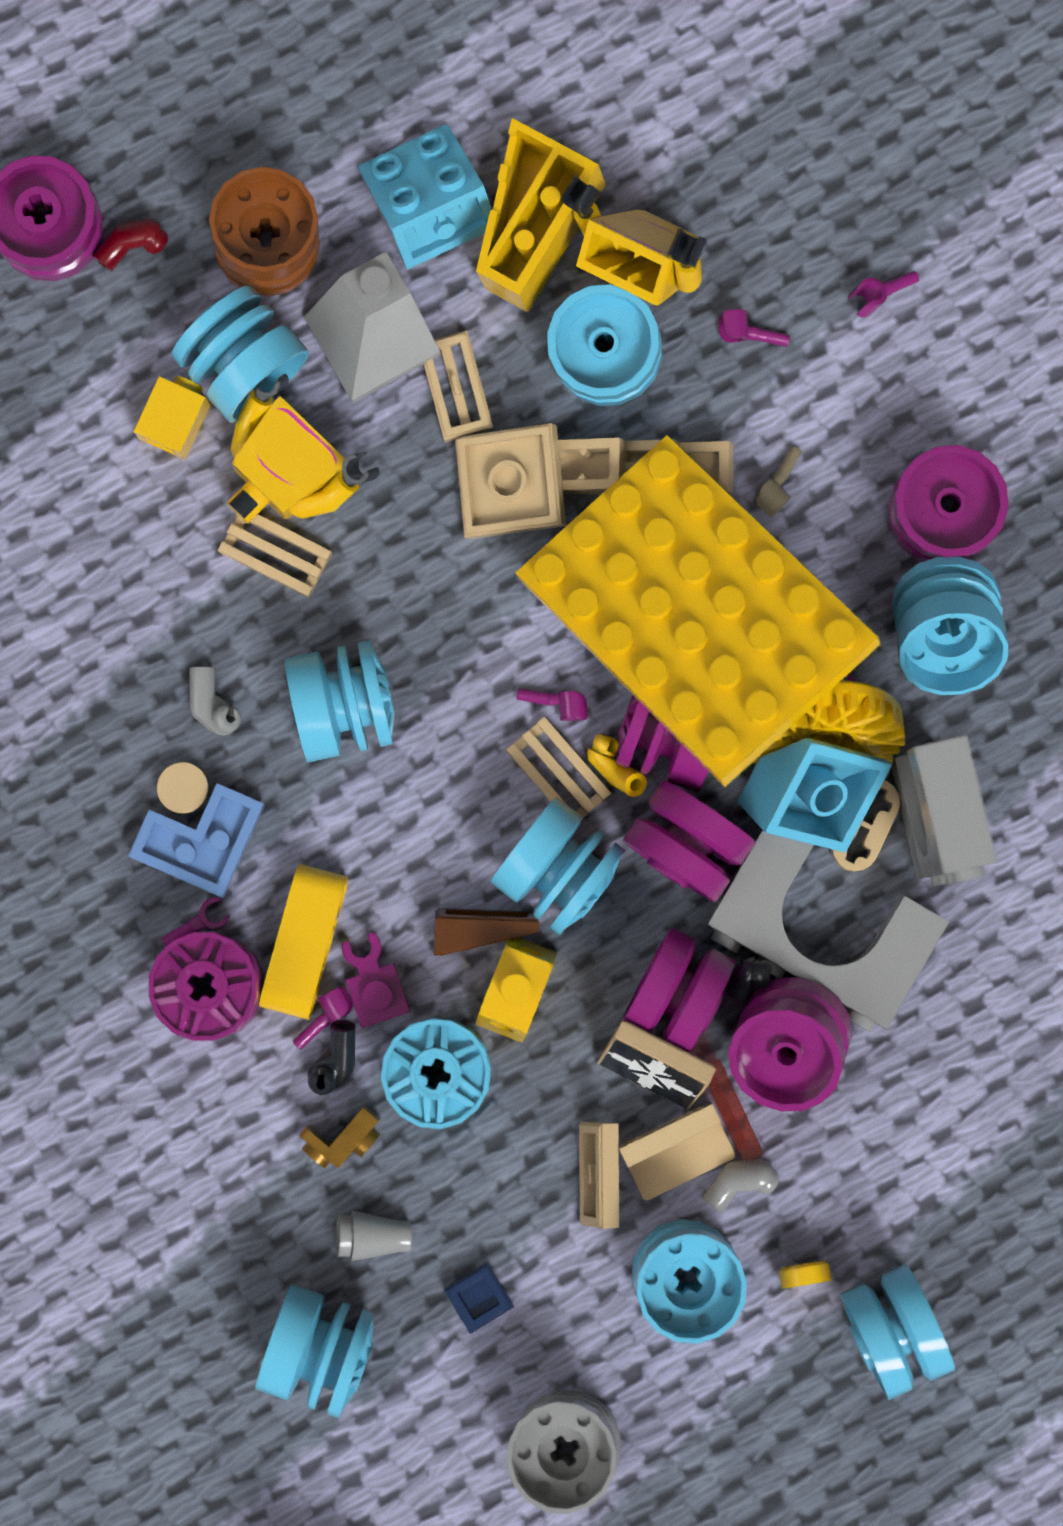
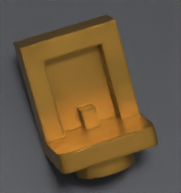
[299,1105,381,1169]

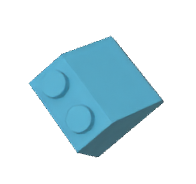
[737,738,892,853]

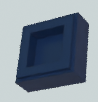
[443,1261,514,1334]

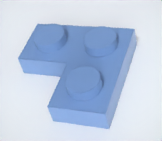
[128,783,265,898]

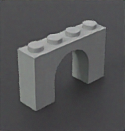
[890,735,997,887]
[705,829,949,1032]

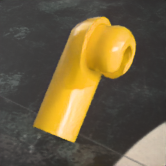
[587,733,647,797]

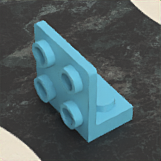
[358,125,492,270]

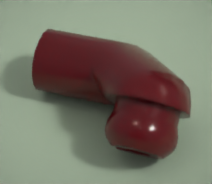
[92,218,168,272]

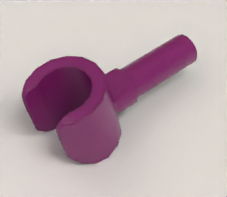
[848,271,919,318]
[718,309,790,347]
[516,687,588,721]
[161,897,230,946]
[293,986,353,1050]

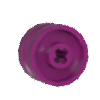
[0,156,104,281]
[887,445,1009,562]
[622,780,756,903]
[619,927,736,1053]
[728,977,852,1111]

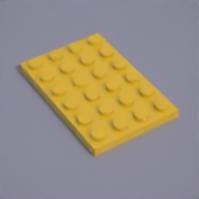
[515,435,880,787]

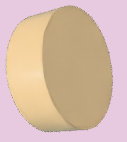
[157,762,210,814]

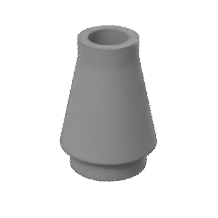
[336,1210,412,1262]

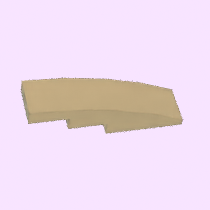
[558,438,734,495]

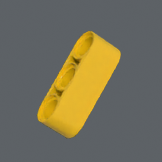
[259,863,349,1020]

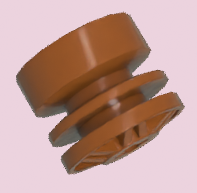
[209,167,320,297]

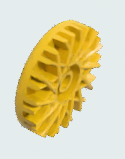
[753,680,905,764]

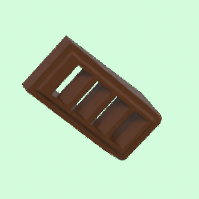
[434,908,539,956]

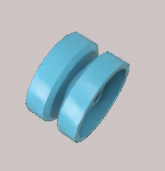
[547,284,663,406]
[840,1264,955,1401]

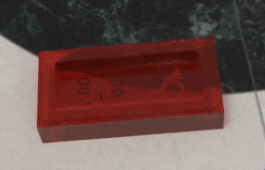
[707,1057,763,1161]

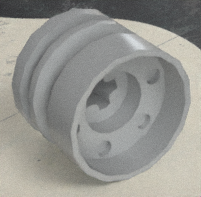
[506,1390,622,1514]

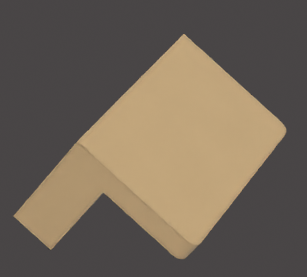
[619,1101,735,1200]

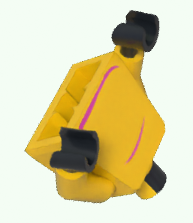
[560,176,707,306]
[226,373,380,524]

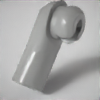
[189,667,241,736]
[702,1158,779,1213]

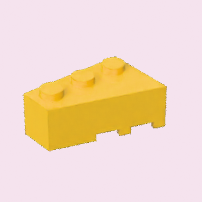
[476,118,606,313]

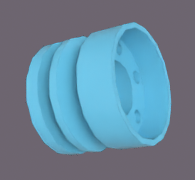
[171,286,309,423]
[893,556,1008,695]
[284,640,395,763]
[490,797,626,936]
[381,1017,492,1129]
[631,1219,747,1344]
[255,1284,375,1418]

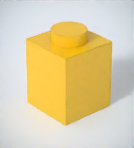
[133,375,211,460]

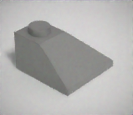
[304,251,441,404]

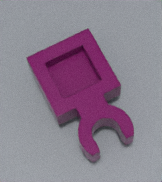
[342,932,411,1029]

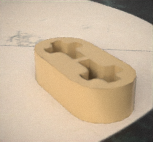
[831,780,900,872]

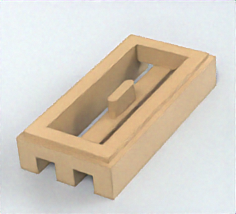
[424,331,494,442]
[218,514,332,598]
[506,716,611,819]
[579,1121,619,1229]

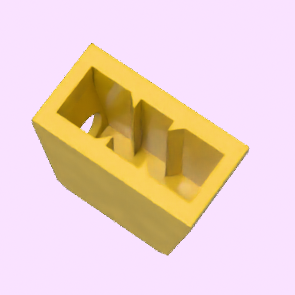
[475,937,558,1043]

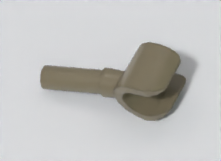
[755,446,802,517]

